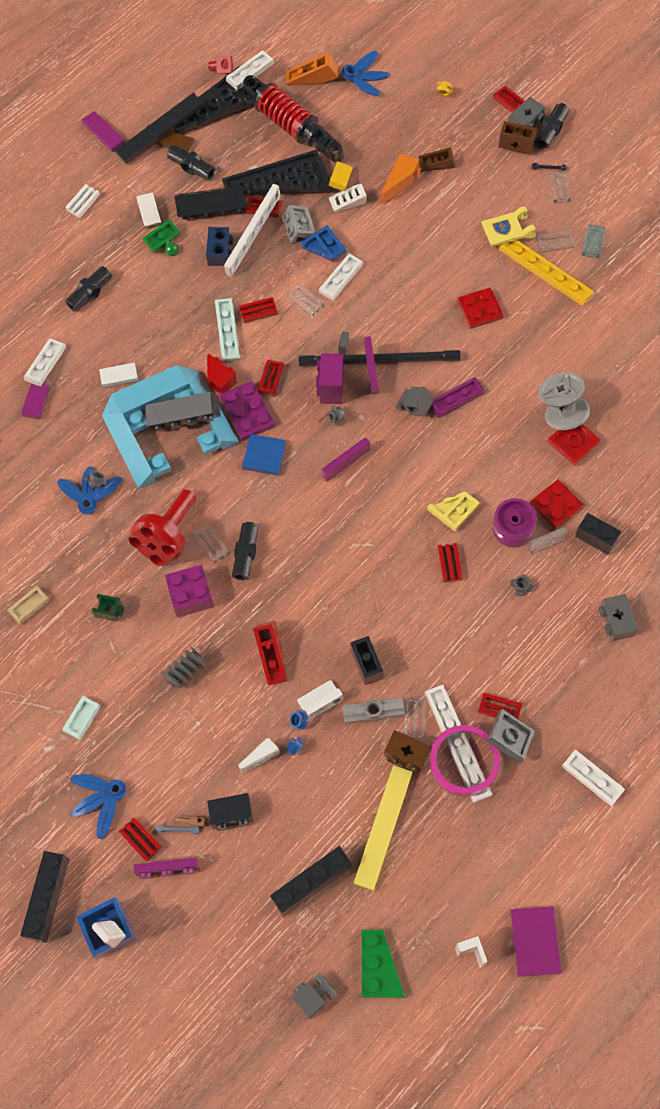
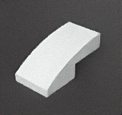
[136,192,161,228]

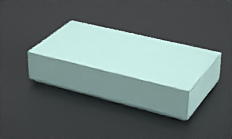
[62,696,101,740]

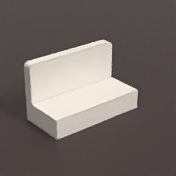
[297,680,343,721]
[455,936,487,968]

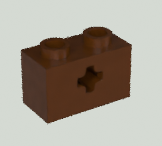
[498,121,537,155]
[384,730,432,773]

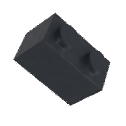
[575,513,622,555]
[350,636,383,685]
[207,793,254,831]

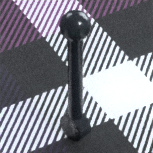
[532,162,567,171]

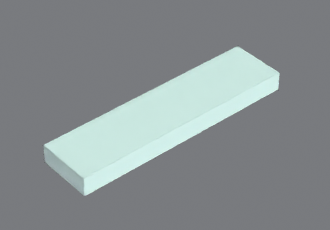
[215,298,240,363]

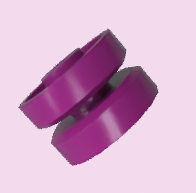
[492,498,537,547]

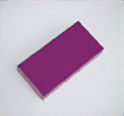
[21,383,50,420]

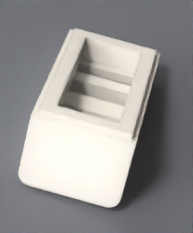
[329,184,366,213]
[238,738,280,773]
[92,921,126,948]

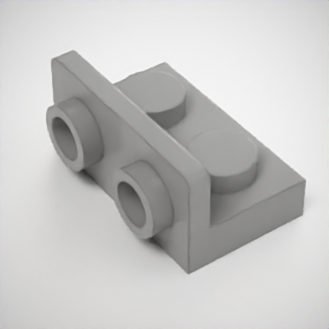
[283,205,315,243]

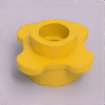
[437,81,453,96]

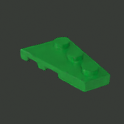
[361,930,405,998]

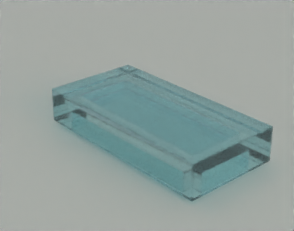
[582,224,605,259]

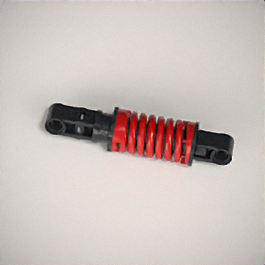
[243,75,345,163]

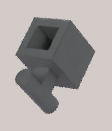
[396,386,434,417]
[292,973,337,1019]

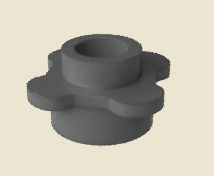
[328,405,345,426]
[85,471,107,488]
[510,575,533,596]

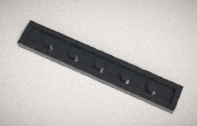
[115,92,204,164]

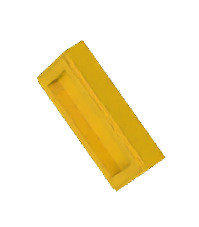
[329,161,353,191]

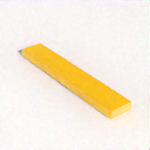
[499,240,594,306]

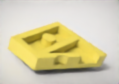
[427,492,480,531]

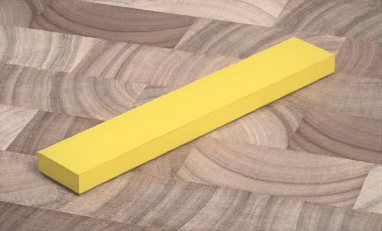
[354,765,413,891]

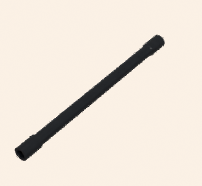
[299,350,461,366]

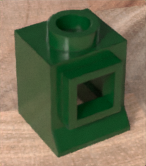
[92,593,124,622]

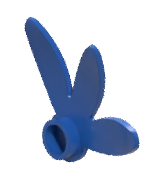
[342,51,389,96]
[57,466,122,515]
[70,774,126,839]

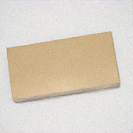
[7,586,50,625]

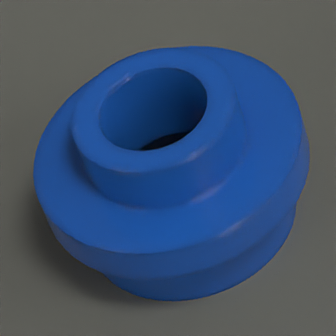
[290,710,308,730]
[286,736,304,756]

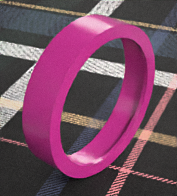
[430,725,500,797]

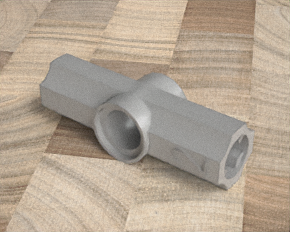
[342,698,405,724]

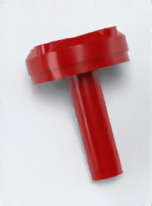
[128,489,196,566]

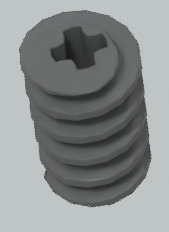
[161,646,205,688]

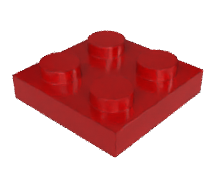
[457,287,504,329]
[547,424,601,466]
[530,479,584,530]

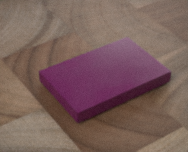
[510,906,562,977]

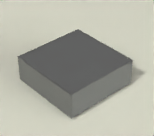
[338,331,349,355]

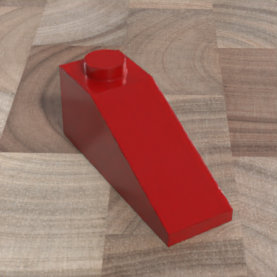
[253,620,287,685]

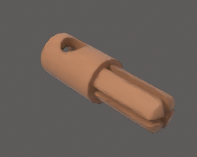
[176,815,206,827]

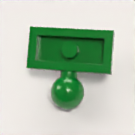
[142,219,180,256]

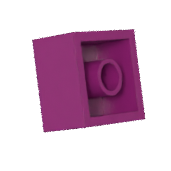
[316,353,344,404]
[165,564,214,618]

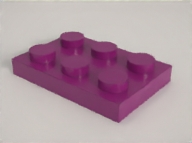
[219,381,276,441]

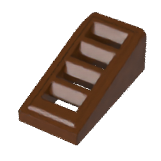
[418,147,455,172]

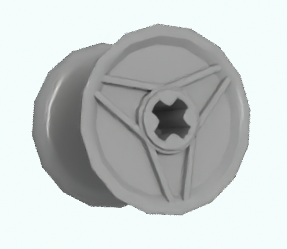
[538,372,591,430]

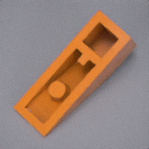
[286,52,338,86]
[381,154,421,204]

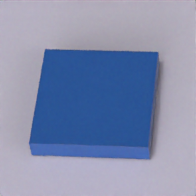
[242,434,286,476]

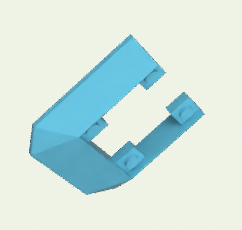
[102,365,239,489]

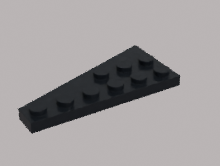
[173,66,255,134]
[222,149,334,195]

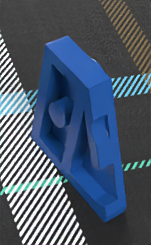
[300,225,347,262]

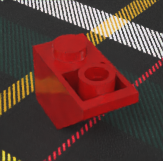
[207,353,237,395]

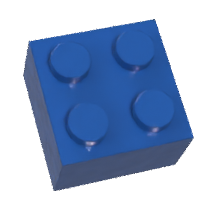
[76,897,136,960]

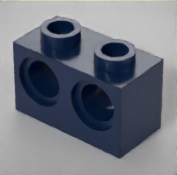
[206,227,233,266]

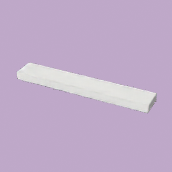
[224,184,280,277]
[424,685,493,804]

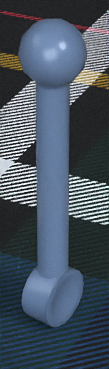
[156,825,199,834]

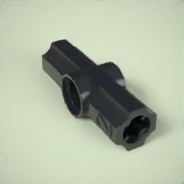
[535,103,569,149]
[167,145,216,180]
[65,266,112,312]
[232,522,259,581]

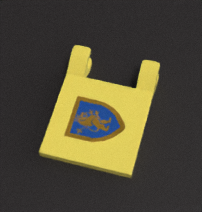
[481,207,536,247]

